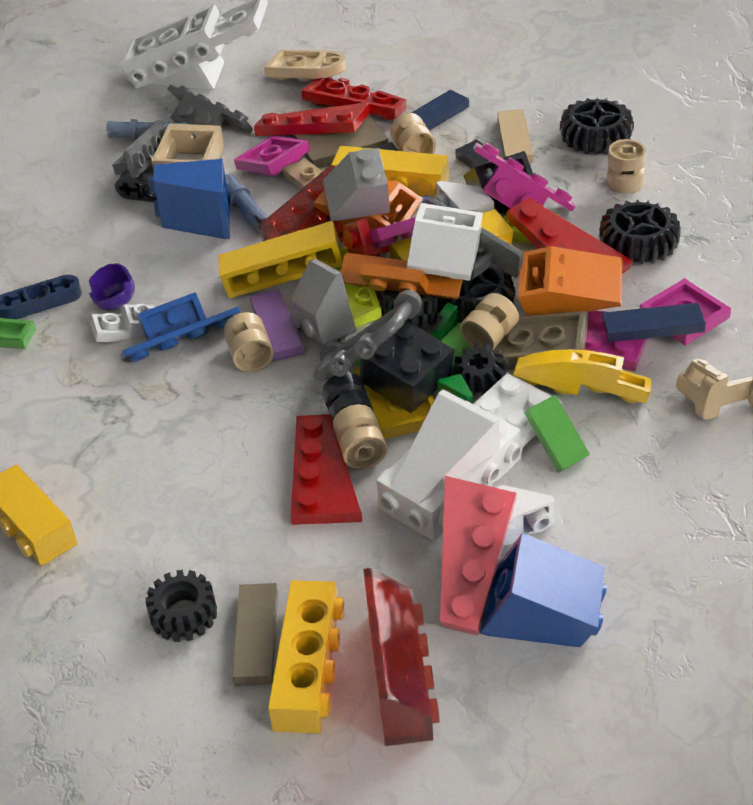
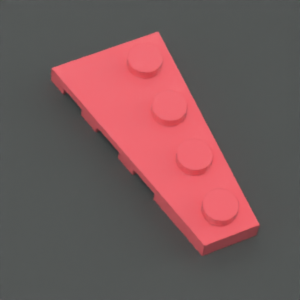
[440,476,517,636]

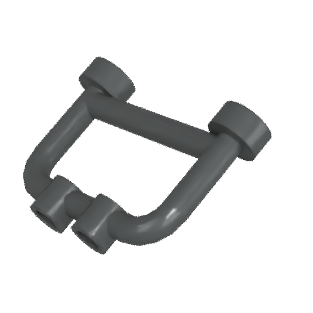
[314,290,422,381]

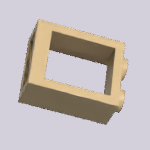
[151,124,224,171]

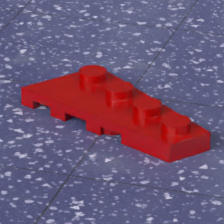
[301,77,406,120]
[254,102,371,136]
[506,198,634,274]
[290,414,363,525]

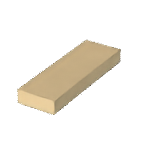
[497,109,533,163]

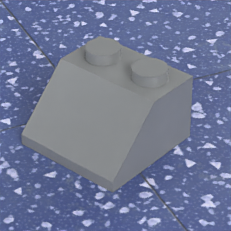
[323,148,390,221]
[290,259,356,345]

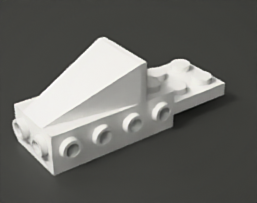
[120,0,268,90]
[376,373,562,542]

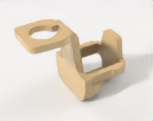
[676,359,753,420]

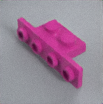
[473,142,575,212]

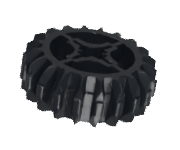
[560,97,634,155]
[599,199,681,265]
[437,264,515,323]

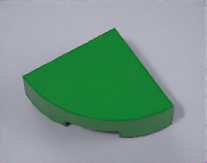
[432,303,458,341]

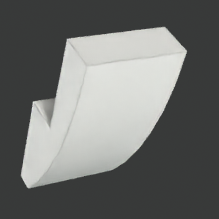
[90,304,154,342]

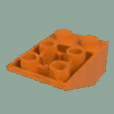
[313,180,423,254]
[518,246,622,316]

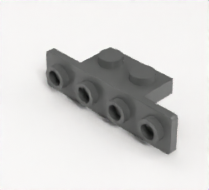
[167,85,253,133]
[112,120,167,178]
[424,196,524,279]

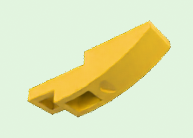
[513,349,652,404]

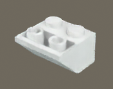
[407,203,483,281]

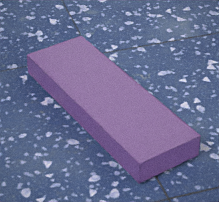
[250,289,304,361]

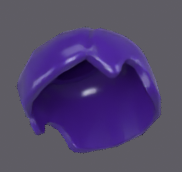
[89,263,135,311]

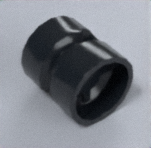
[322,372,375,424]

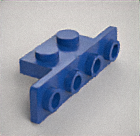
[120,292,241,363]

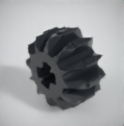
[452,342,509,397]

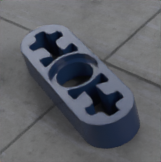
[0,274,82,319]

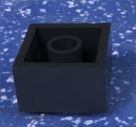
[360,321,454,414]

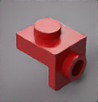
[342,219,390,257]

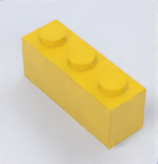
[0,464,78,567]

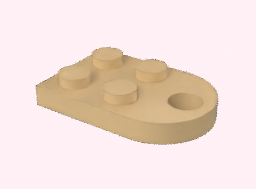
[264,49,346,81]

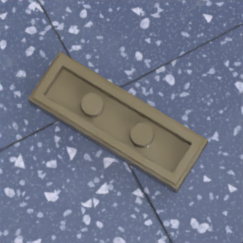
[232,583,278,685]

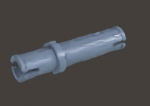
[106,119,187,140]
[226,174,272,234]

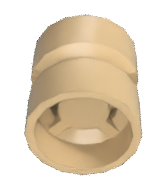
[390,113,436,154]
[607,139,646,194]
[459,293,519,350]
[223,312,274,372]
[333,404,387,469]

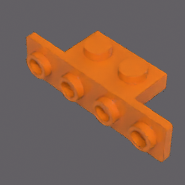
[340,253,463,299]

